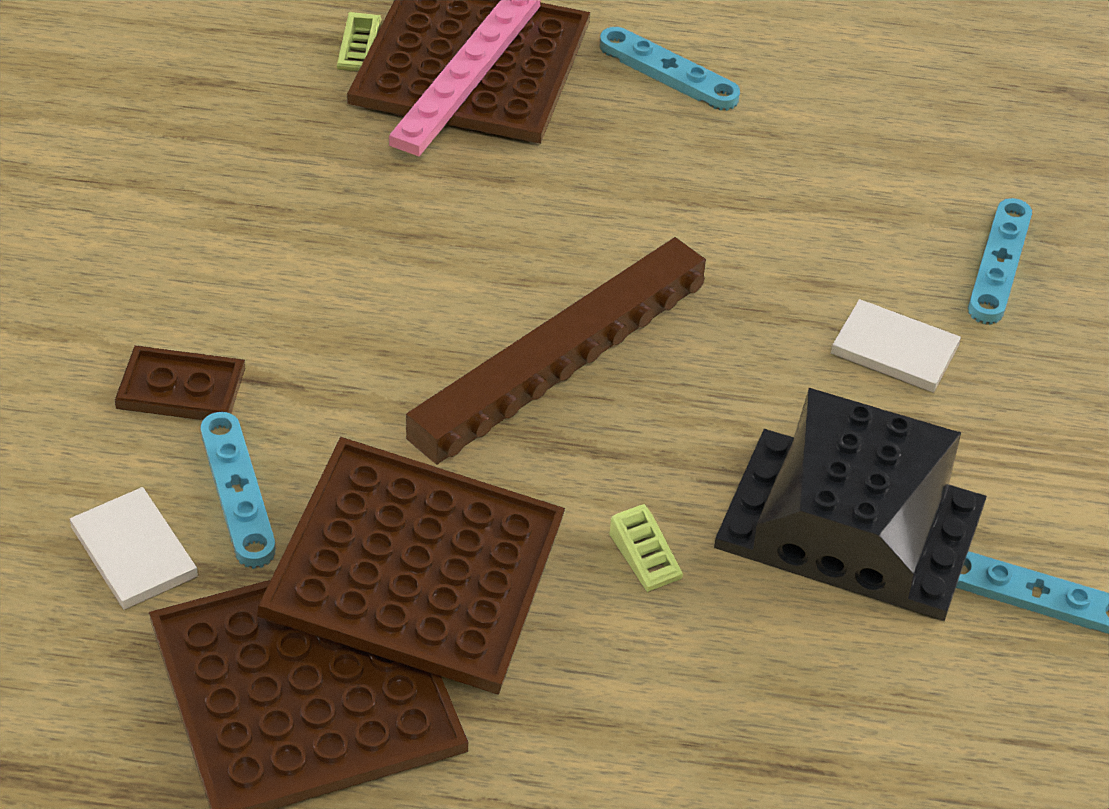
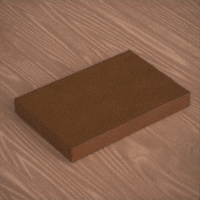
[115,345,246,420]

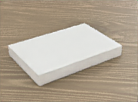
[831,299,961,393]
[70,487,198,610]

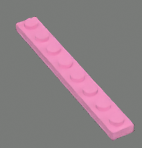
[389,0,541,157]

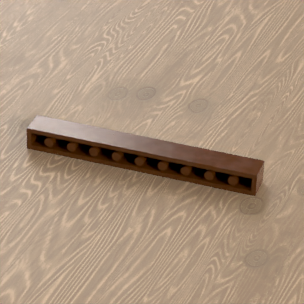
[406,237,706,465]

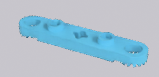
[600,27,740,111]
[968,198,1032,325]
[201,412,276,569]
[956,551,1109,634]

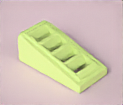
[337,12,382,71]
[609,504,683,592]

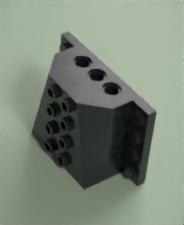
[714,388,987,621]

